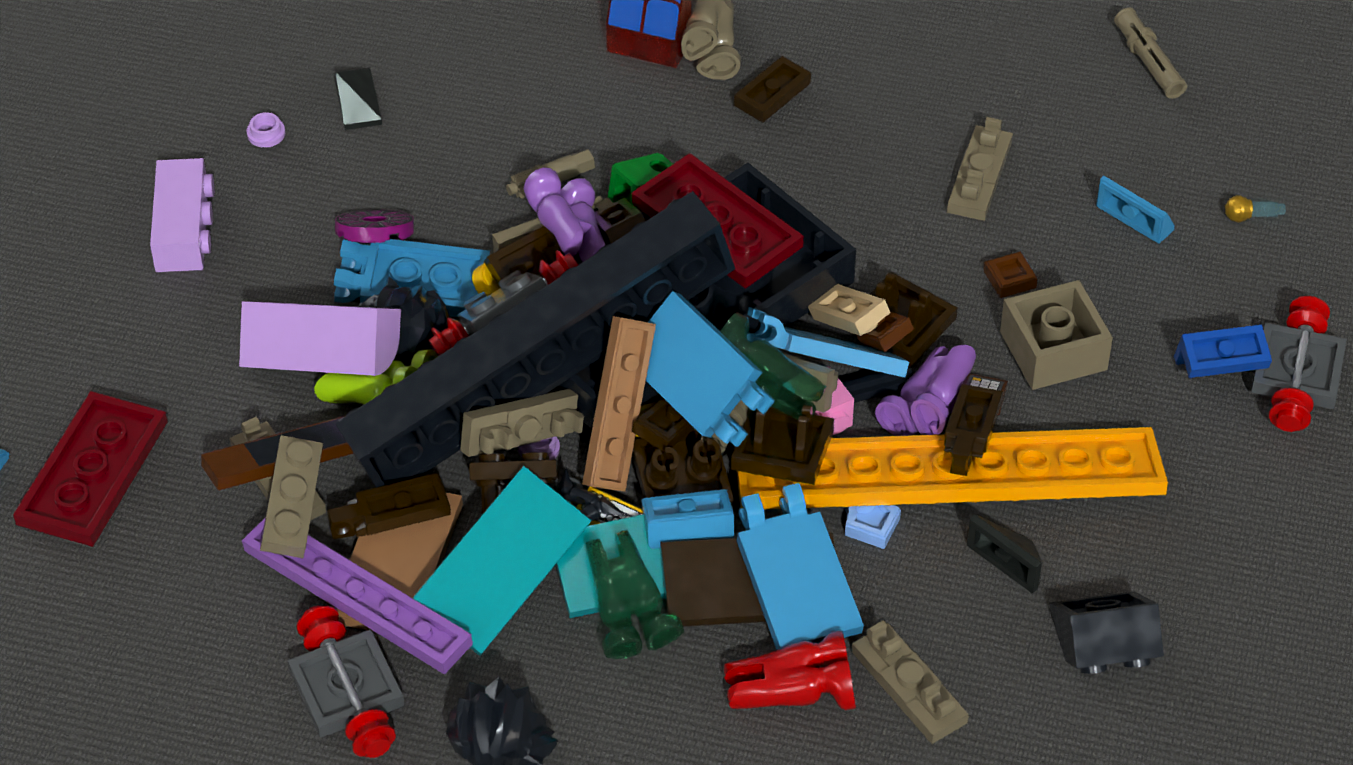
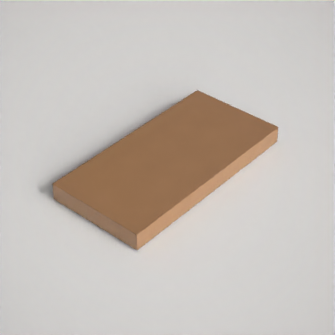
[331,493,463,632]

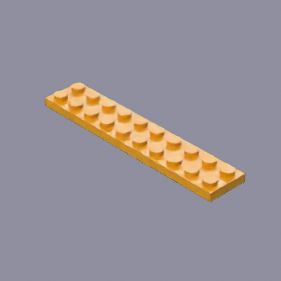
[736,427,1168,510]

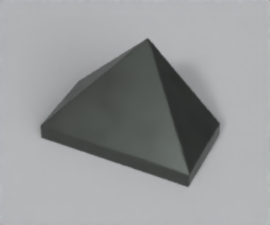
[334,68,382,130]
[967,514,1042,594]

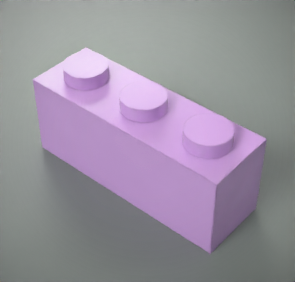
[150,158,214,272]

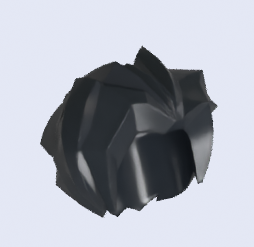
[358,277,450,355]
[446,676,558,765]

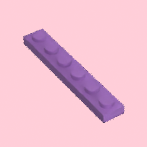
[242,517,473,675]

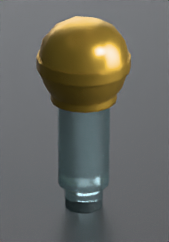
[1225,195,1286,222]

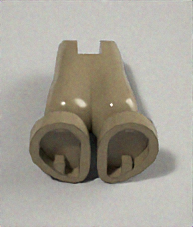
[681,0,741,80]

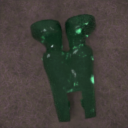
[720,312,827,420]
[585,529,684,659]

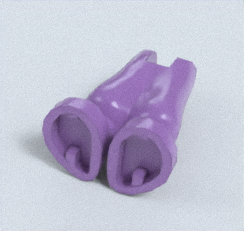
[523,168,605,262]
[875,345,976,436]

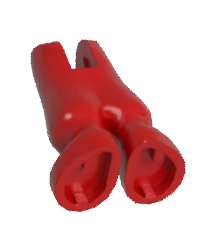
[723,630,856,710]

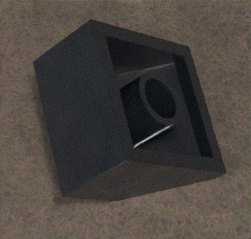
[1049,591,1164,674]

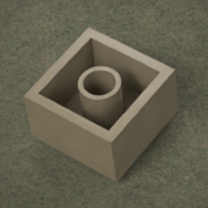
[1000,280,1113,390]

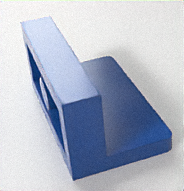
[1174,325,1272,378]

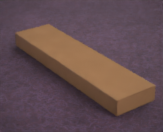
[582,316,656,492]

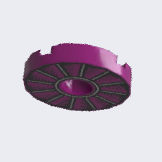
[335,210,414,243]

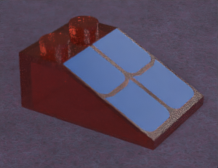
[606,0,691,68]

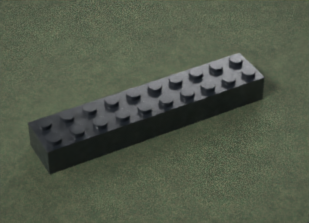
[335,191,735,488]

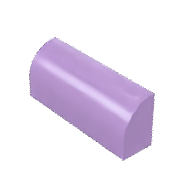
[239,301,401,376]

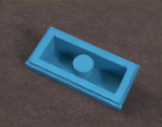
[1096,176,1175,244]
[642,489,734,549]

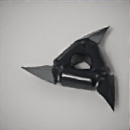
[557,467,626,522]

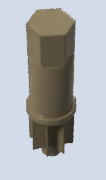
[506,149,595,199]

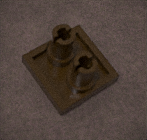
[632,429,734,507]
[469,452,559,515]

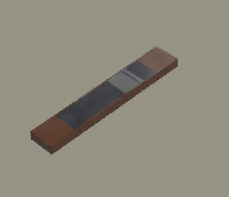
[201,416,353,491]

